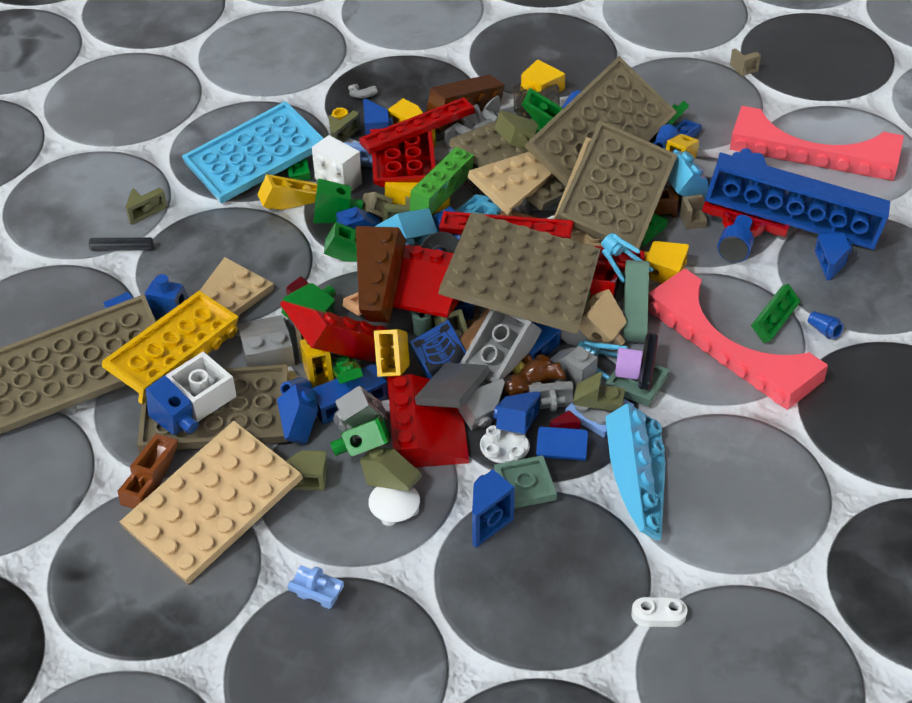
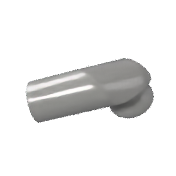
[348,84,378,99]

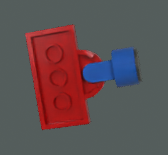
[702,201,789,262]

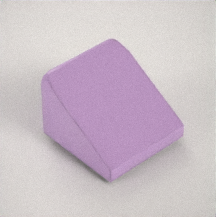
[615,348,643,380]

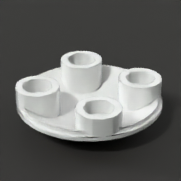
[480,425,530,463]
[369,487,420,526]

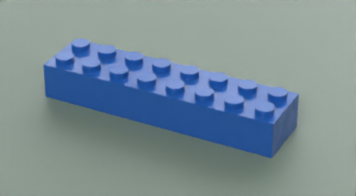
[705,152,890,250]

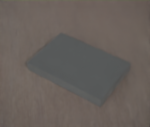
[415,363,490,408]

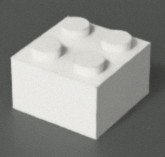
[312,135,362,192]
[166,352,237,422]

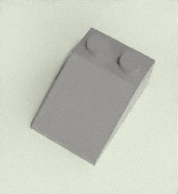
[460,309,542,382]
[237,315,295,367]

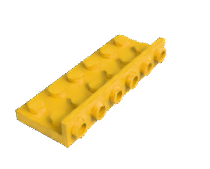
[102,290,239,405]

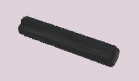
[89,237,154,251]
[638,333,658,390]

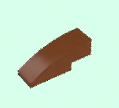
[118,433,178,509]

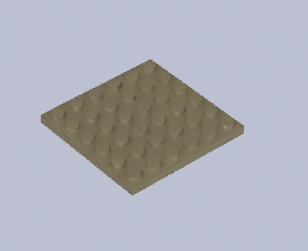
[438,212,601,334]

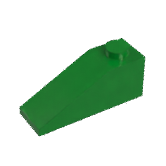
[521,88,563,129]
[324,222,357,262]

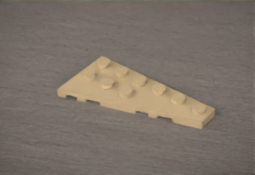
[468,152,554,215]
[200,257,274,316]

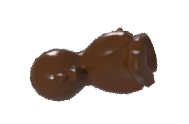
[502,354,566,397]

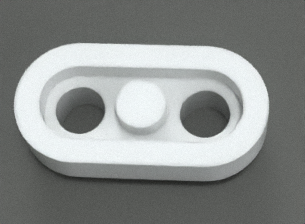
[631,597,687,627]

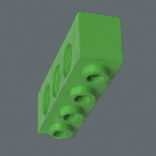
[410,147,474,215]

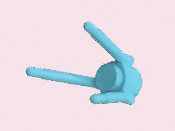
[601,233,653,283]
[578,340,628,380]

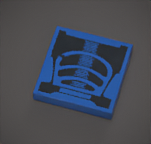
[408,320,466,379]

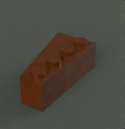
[426,74,505,133]
[356,226,407,323]

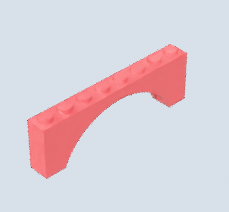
[730,106,904,181]
[648,269,828,410]

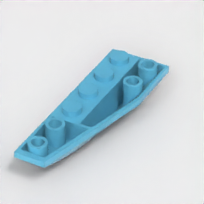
[605,403,666,541]

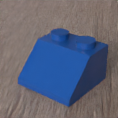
[472,469,515,548]

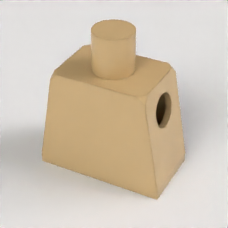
[579,289,626,346]

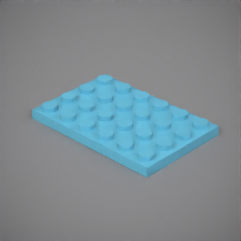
[182,101,324,204]

